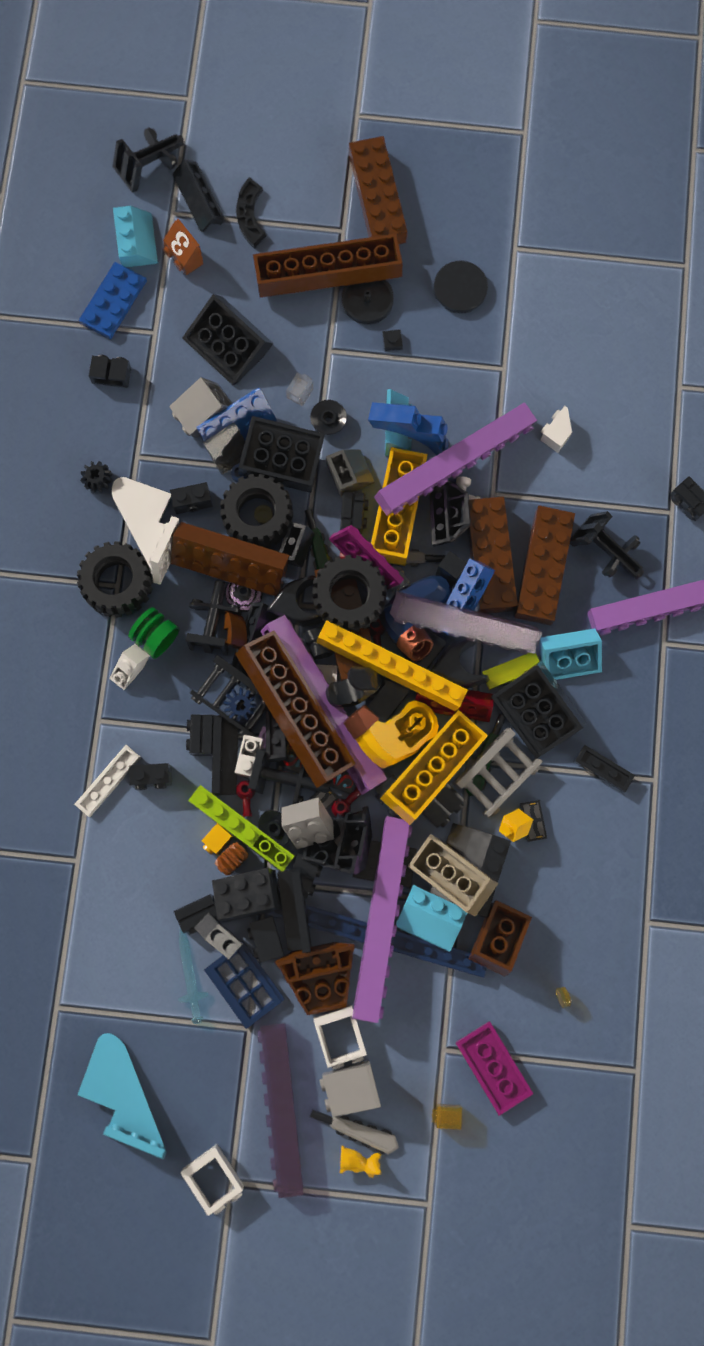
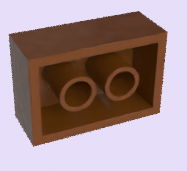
[469,900,532,977]

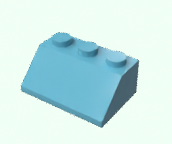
[113,206,158,268]
[385,389,412,456]
[539,628,602,680]
[396,885,467,952]

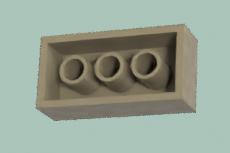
[408,834,499,916]

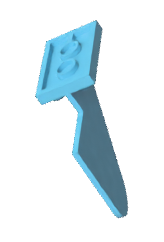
[78,1033,167,1159]

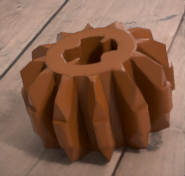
[215,842,249,876]

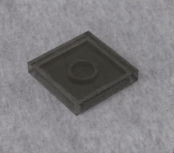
[203,423,245,475]

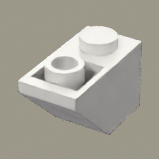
[540,406,572,453]
[109,643,150,690]
[235,735,263,778]

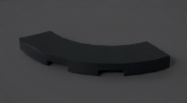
[236,177,266,249]

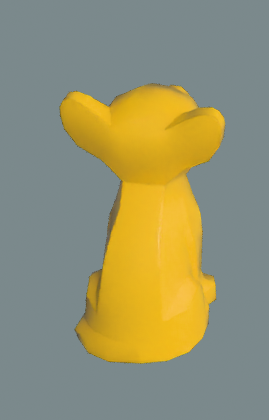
[340,1146,381,1178]

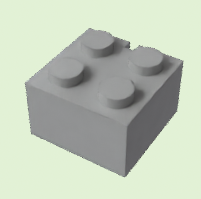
[282,797,334,849]

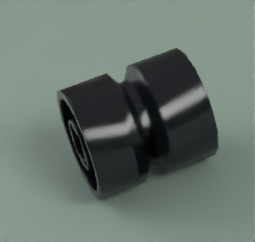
[303,627,334,660]

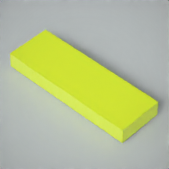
[482,651,539,690]

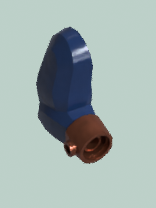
[379,576,453,661]

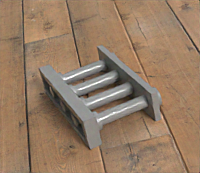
[452,728,543,817]

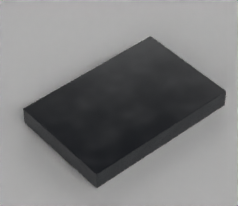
[352,840,417,888]

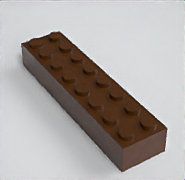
[253,234,403,298]
[236,630,356,788]

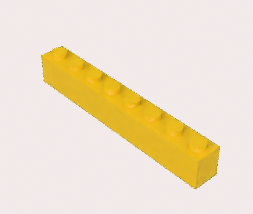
[316,620,468,711]

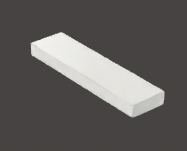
[74,745,141,817]

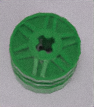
[128,607,180,659]

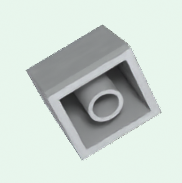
[169,377,232,437]
[319,1060,381,1117]

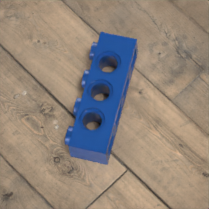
[434,558,495,638]

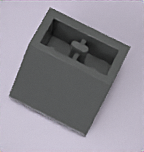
[326,449,375,497]

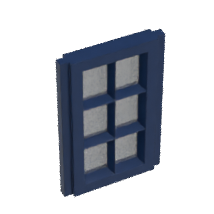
[204,940,285,1029]

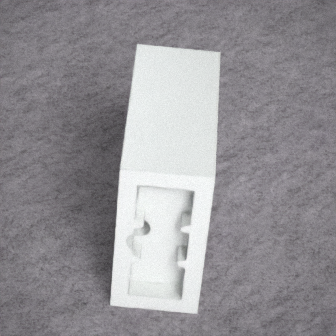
[313,1006,367,1069]
[180,1144,244,1216]

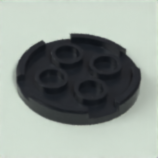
[434,261,488,313]

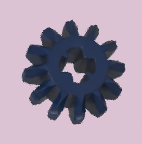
[223,687,257,721]

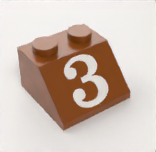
[163,219,204,276]

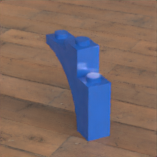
[368,402,449,456]

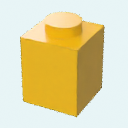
[499,809,533,842]
[202,823,233,855]

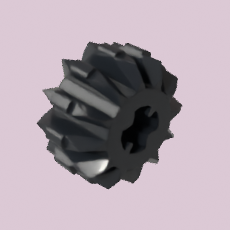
[80,461,113,493]

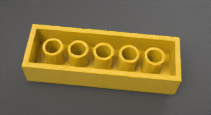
[371,447,428,566]
[380,710,488,825]

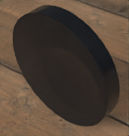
[341,280,394,324]

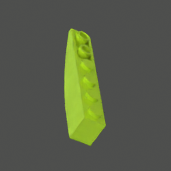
[188,785,295,871]

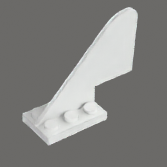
[112,477,179,585]

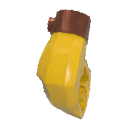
[343,700,439,769]

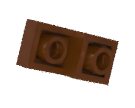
[224,611,247,650]

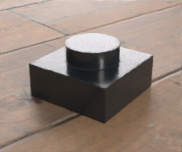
[382,329,403,351]

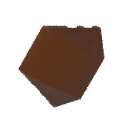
[275,942,355,1015]

